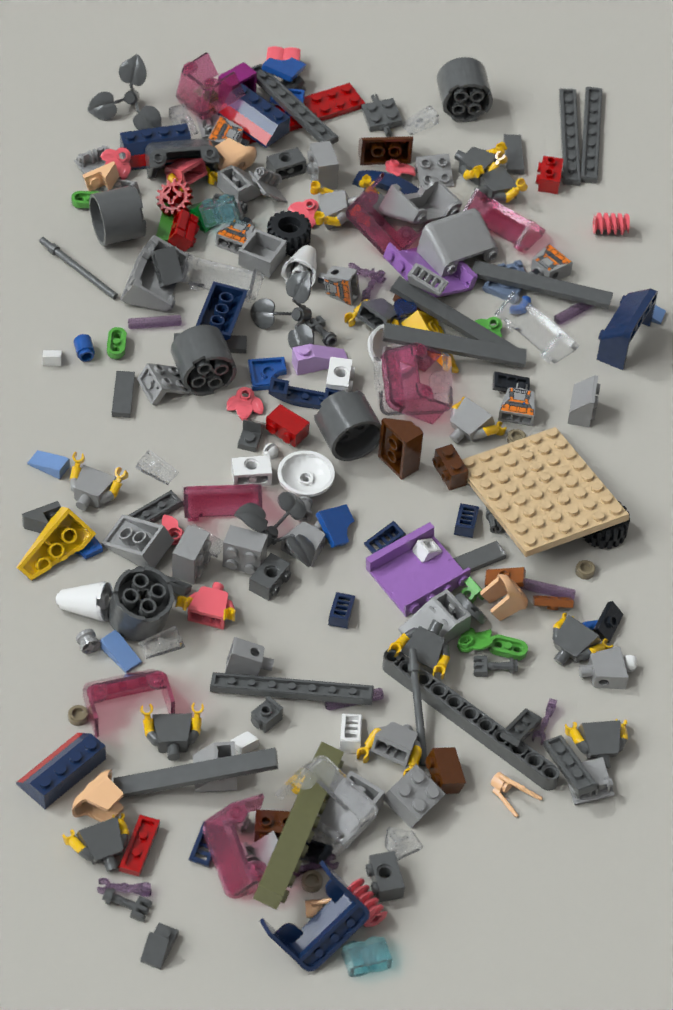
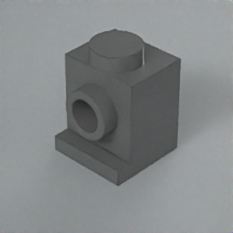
[251,696,283,733]

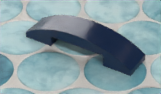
[352,170,419,195]
[268,377,341,409]

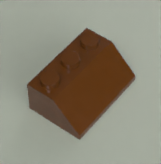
[358,136,413,165]
[378,418,423,480]

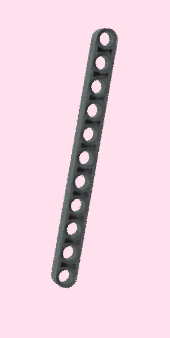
[382,649,560,791]

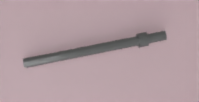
[39,237,118,300]
[408,648,427,766]

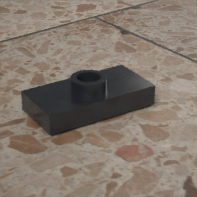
[492,371,530,392]
[593,601,624,643]
[299,840,334,865]

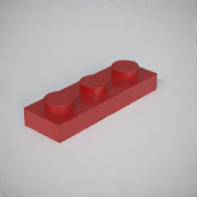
[119,815,160,877]

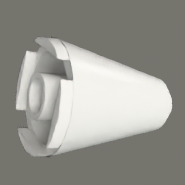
[281,245,317,287]
[56,582,113,621]

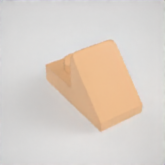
[82,161,120,191]

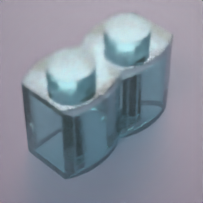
[199,194,240,228]
[342,936,392,977]

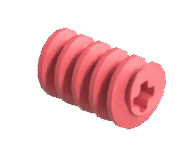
[593,212,630,235]
[349,878,387,928]

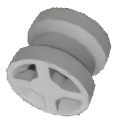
[76,629,100,654]

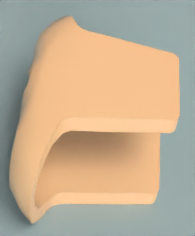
[215,138,257,171]
[480,574,528,621]
[72,769,124,822]

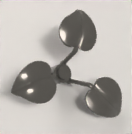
[88,54,162,130]
[250,271,314,349]
[234,492,315,568]

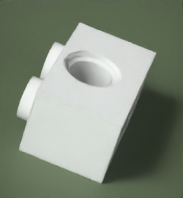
[326,357,355,392]
[231,455,272,488]

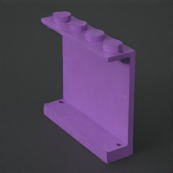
[383,242,478,298]
[366,522,471,617]

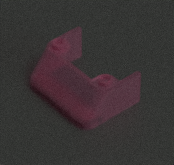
[176,52,245,120]
[346,172,430,255]
[462,188,546,252]
[380,343,449,424]
[182,484,262,521]
[83,669,175,737]
[202,794,267,899]

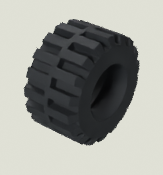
[267,210,311,257]
[582,501,630,549]

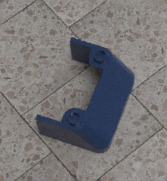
[596,288,658,370]
[259,860,370,971]

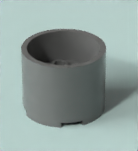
[437,57,493,122]
[89,185,146,246]
[171,325,237,396]
[314,390,381,461]
[107,566,175,641]

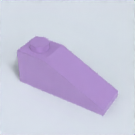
[292,344,348,375]

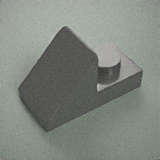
[238,419,265,453]
[22,501,61,533]
[140,923,179,970]

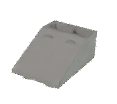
[399,589,472,643]
[316,770,385,848]

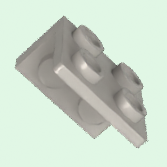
[137,363,190,405]

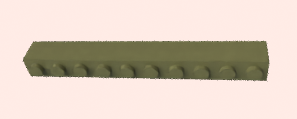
[253,742,344,910]

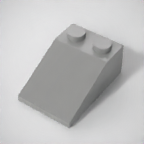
[101,514,174,568]

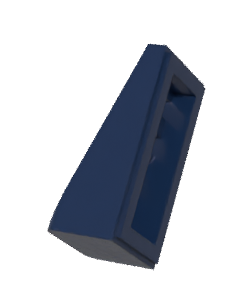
[454,503,479,538]
[364,521,406,554]
[328,592,355,629]
[188,821,224,868]

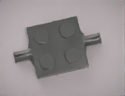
[361,94,402,137]

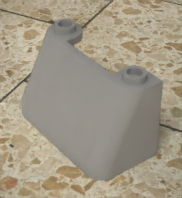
[379,177,463,224]
[417,208,498,277]
[120,235,190,312]

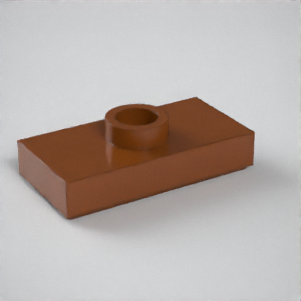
[485,567,526,587]
[532,595,574,610]

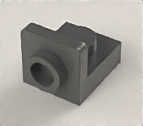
[280,75,306,91]

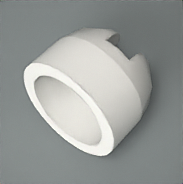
[263,443,279,459]
[623,655,637,672]

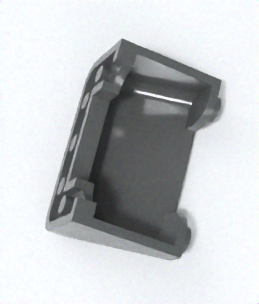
[145,138,219,178]

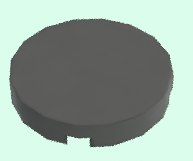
[455,592,487,624]

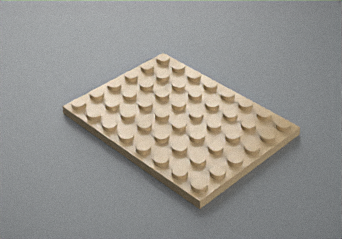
[462,427,629,557]

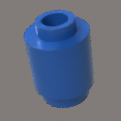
[73,334,95,362]

